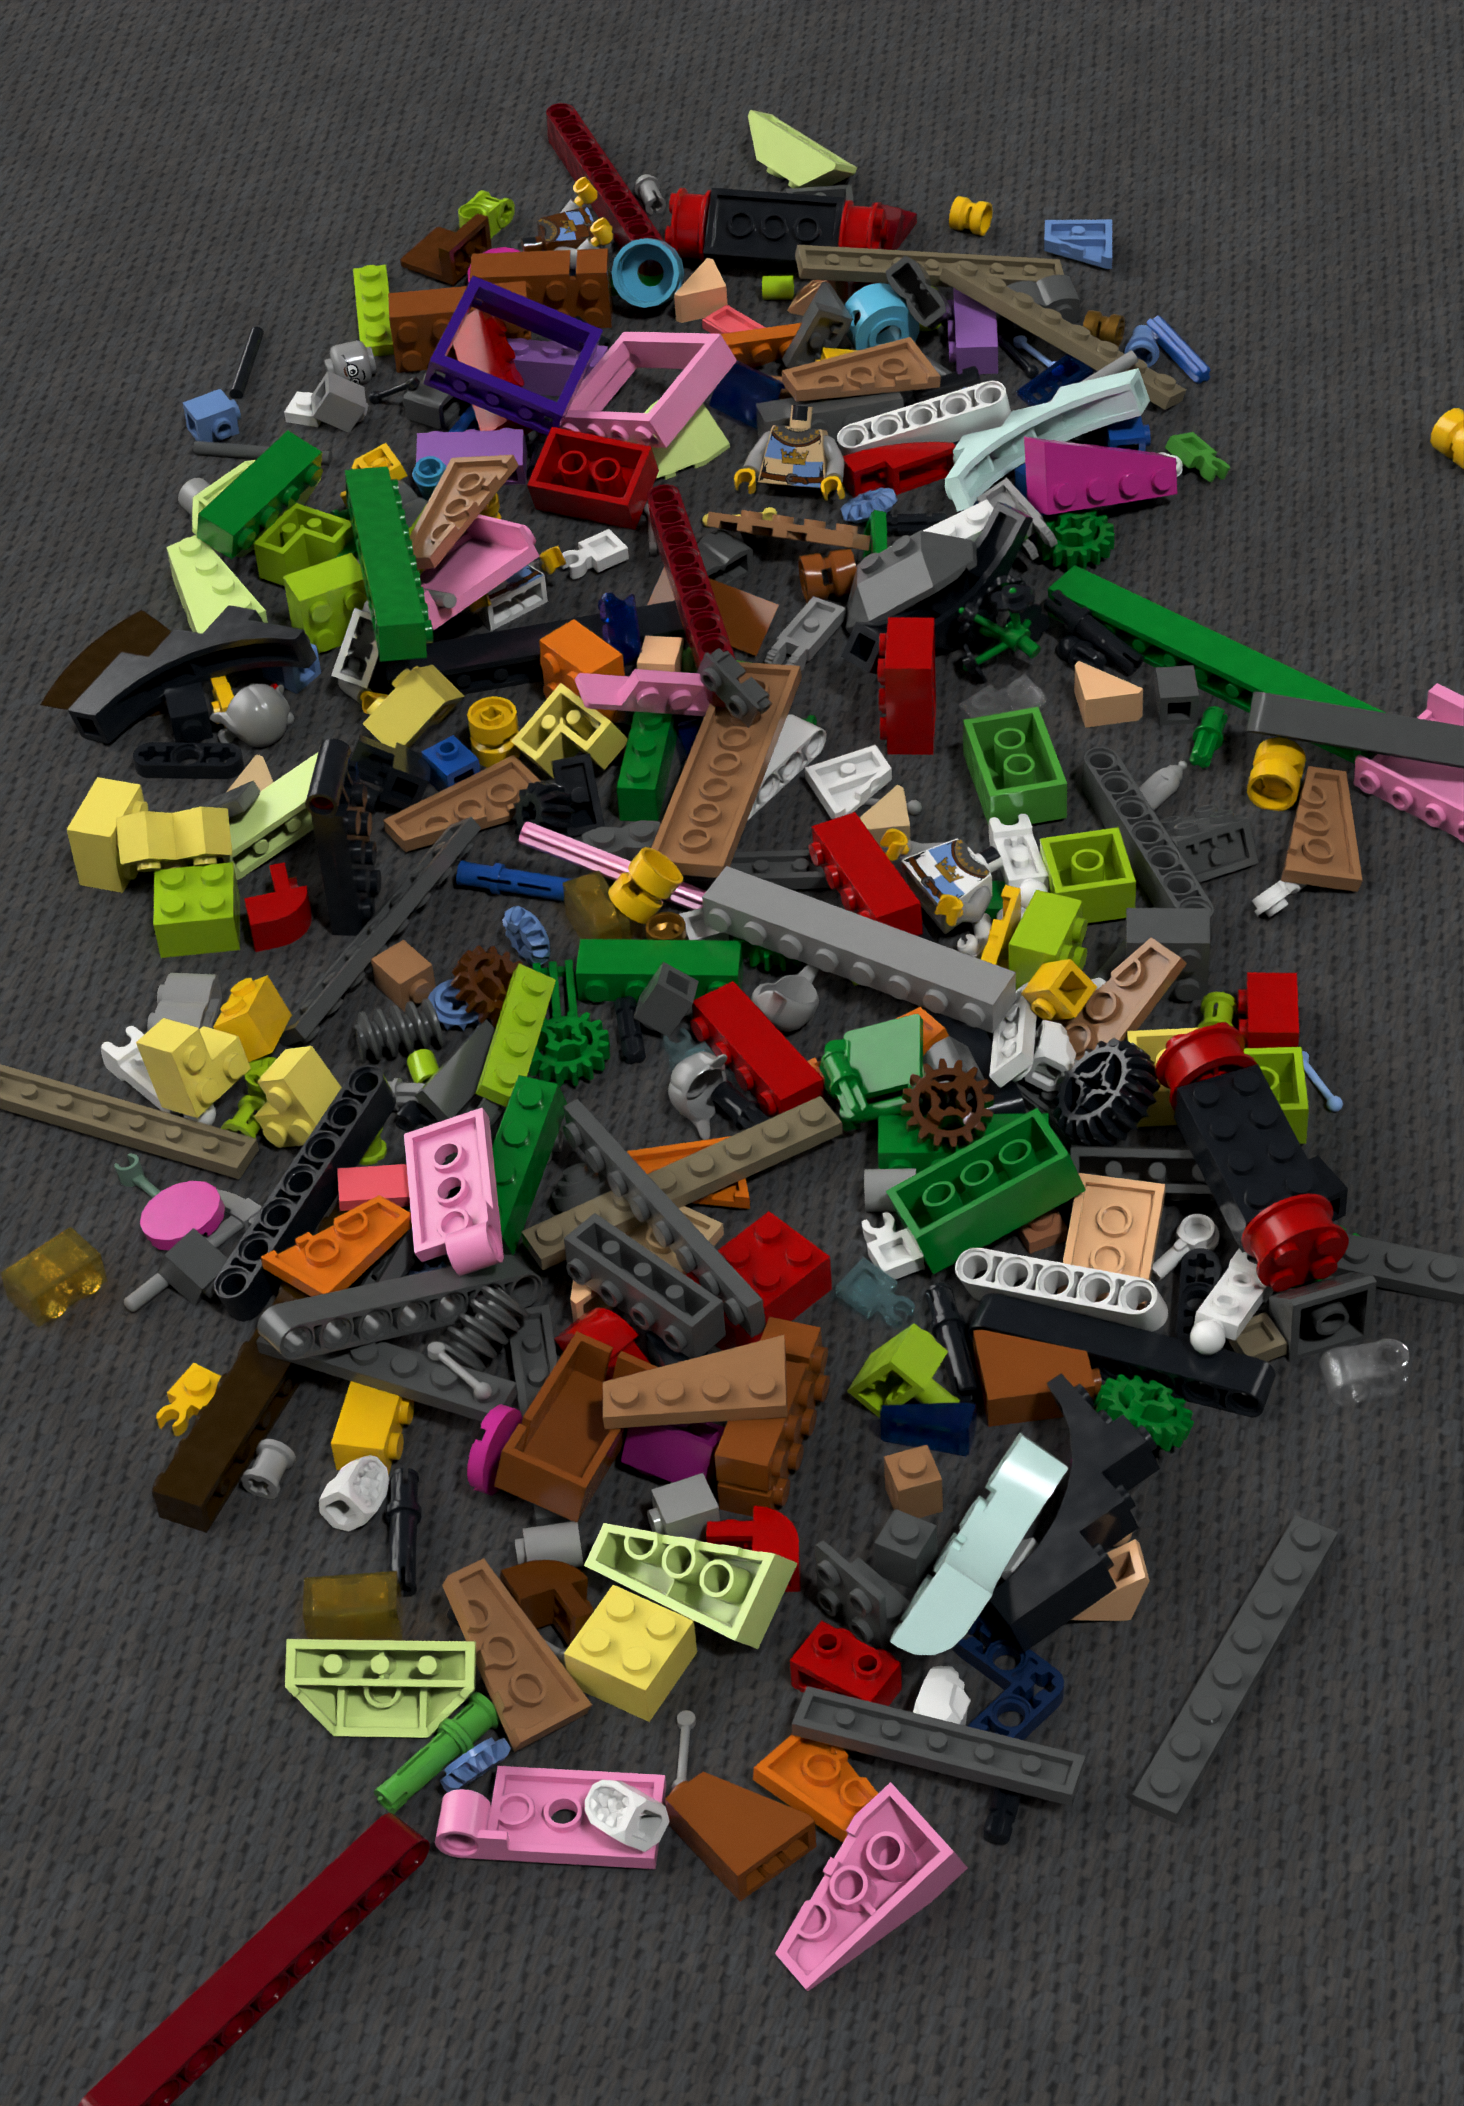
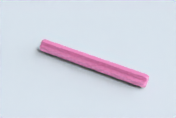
[519,822,706,910]

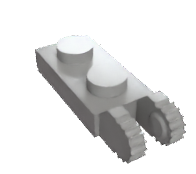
[976,478,1058,561]
[764,596,847,671]

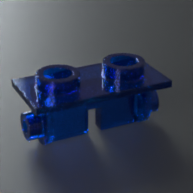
[598,593,642,666]

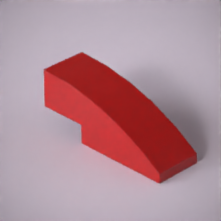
[842,442,956,498]

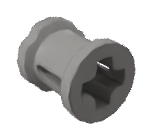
[241,1439,296,1499]

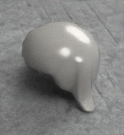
[210,684,290,747]
[751,964,819,1032]
[668,1051,728,1140]

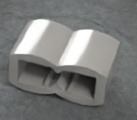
[147,973,222,1031]

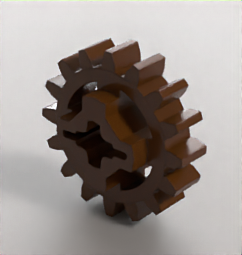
[451,945,523,1028]
[901,1058,994,1153]

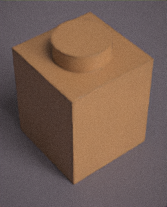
[371,940,436,1012]
[884,1445,943,1518]

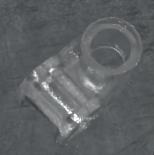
[1319,1339,1409,1406]

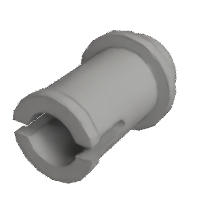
[634,174,666,215]

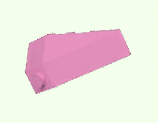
[775,1782,968,1991]

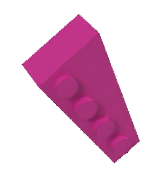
[1024,436,1177,515]

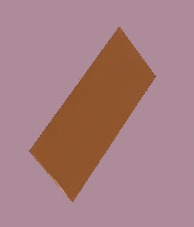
[647,567,779,656]

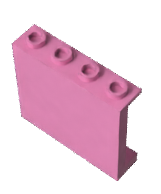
[420,514,539,630]
[1354,683,1464,843]

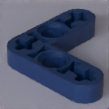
[952,1614,1064,1740]

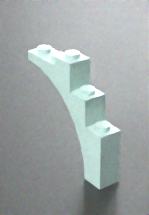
[945,368,1150,512]

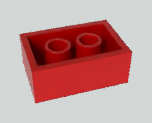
[527,427,659,530]
[877,617,936,755]
[686,1211,832,1351]

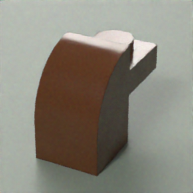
[500,1560,594,1646]

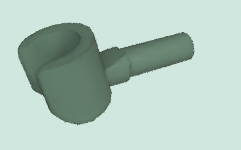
[114,1153,161,1198]

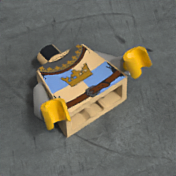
[734,405,845,501]

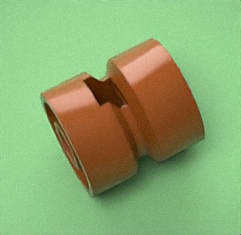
[798,548,856,603]

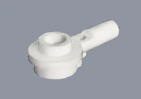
[1252,880,1307,918]
[1151,1214,1219,1282]

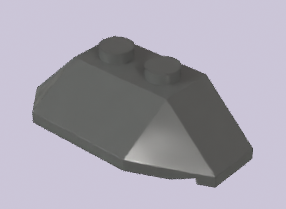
[846,530,977,634]

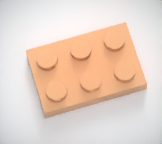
[1057,1173,1166,1310]

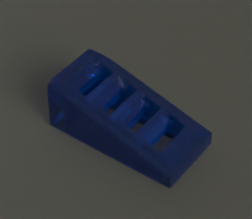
[1016,354,1093,407]
[880,1403,977,1456]

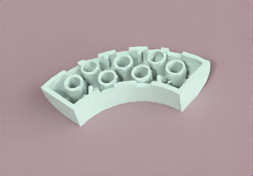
[890,1433,1068,1655]

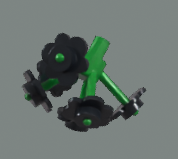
[957,575,1050,683]

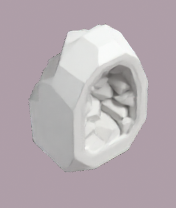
[1024,1020,1076,1092]
[319,1455,389,1532]
[913,1666,971,1726]
[585,1780,670,1852]

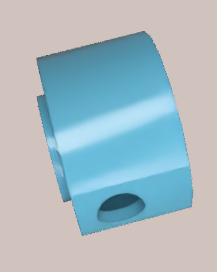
[611,238,684,308]
[844,283,919,350]

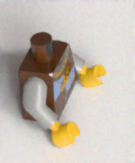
[521,177,613,270]

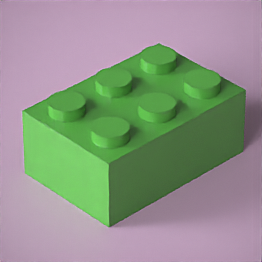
[963,707,1067,826]

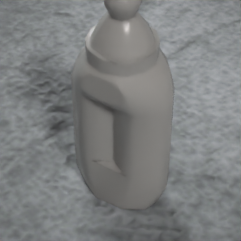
[1139,761,1187,811]

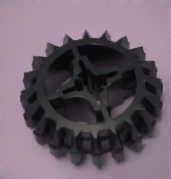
[1052,1038,1161,1147]

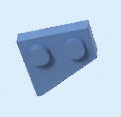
[1044,219,1112,269]

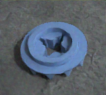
[841,488,898,523]
[502,906,550,966]
[428,979,480,1031]
[440,1737,511,1792]

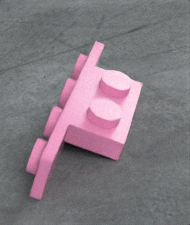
[575,669,710,716]

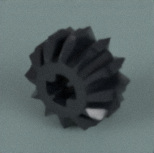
[512,781,576,837]

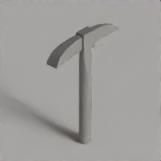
[124,1189,262,1312]

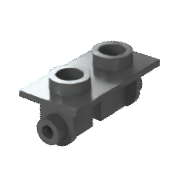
[697,648,772,728]

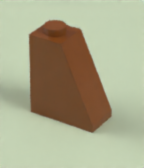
[973,1330,1102,1427]
[665,1771,817,1901]

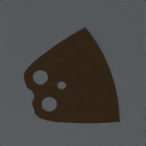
[40,609,172,717]

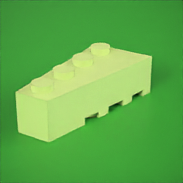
[167,535,268,634]
[584,1523,798,1649]

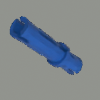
[456,860,577,904]

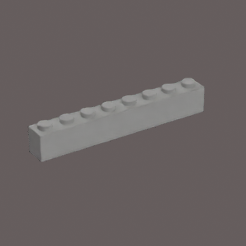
[702,866,1016,1033]

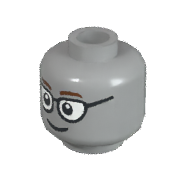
[324,341,377,385]

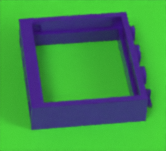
[423,276,603,436]

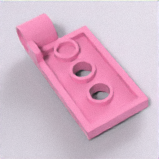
[404,1108,504,1276]
[435,1766,666,1869]

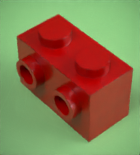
[1238,972,1299,1048]
[790,1620,902,1706]

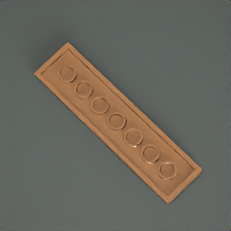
[651,662,802,878]

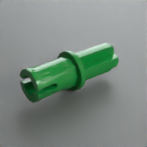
[1189,706,1228,769]
[821,1049,870,1122]

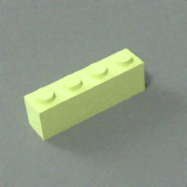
[220,752,318,880]

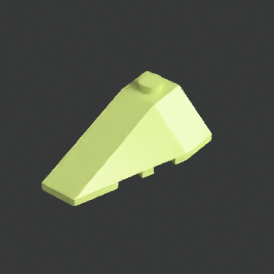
[645,400,730,480]

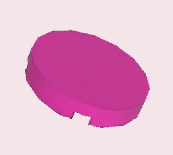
[140,1181,225,1250]
[467,1404,523,1495]

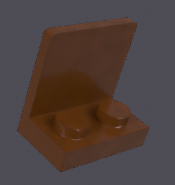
[400,213,492,285]

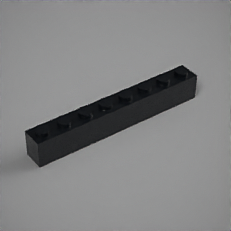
[383,601,685,695]

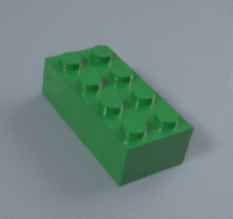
[886,1108,1086,1275]

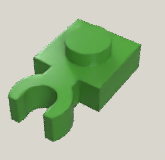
[1165,432,1230,482]

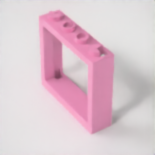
[560,332,737,448]

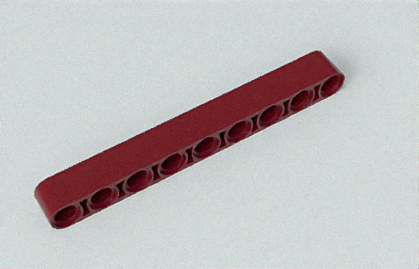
[546,103,664,276]
[647,484,739,707]
[78,1813,430,2106]

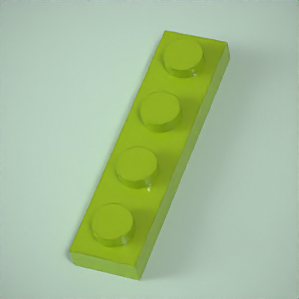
[353,265,394,357]
[475,963,556,1107]

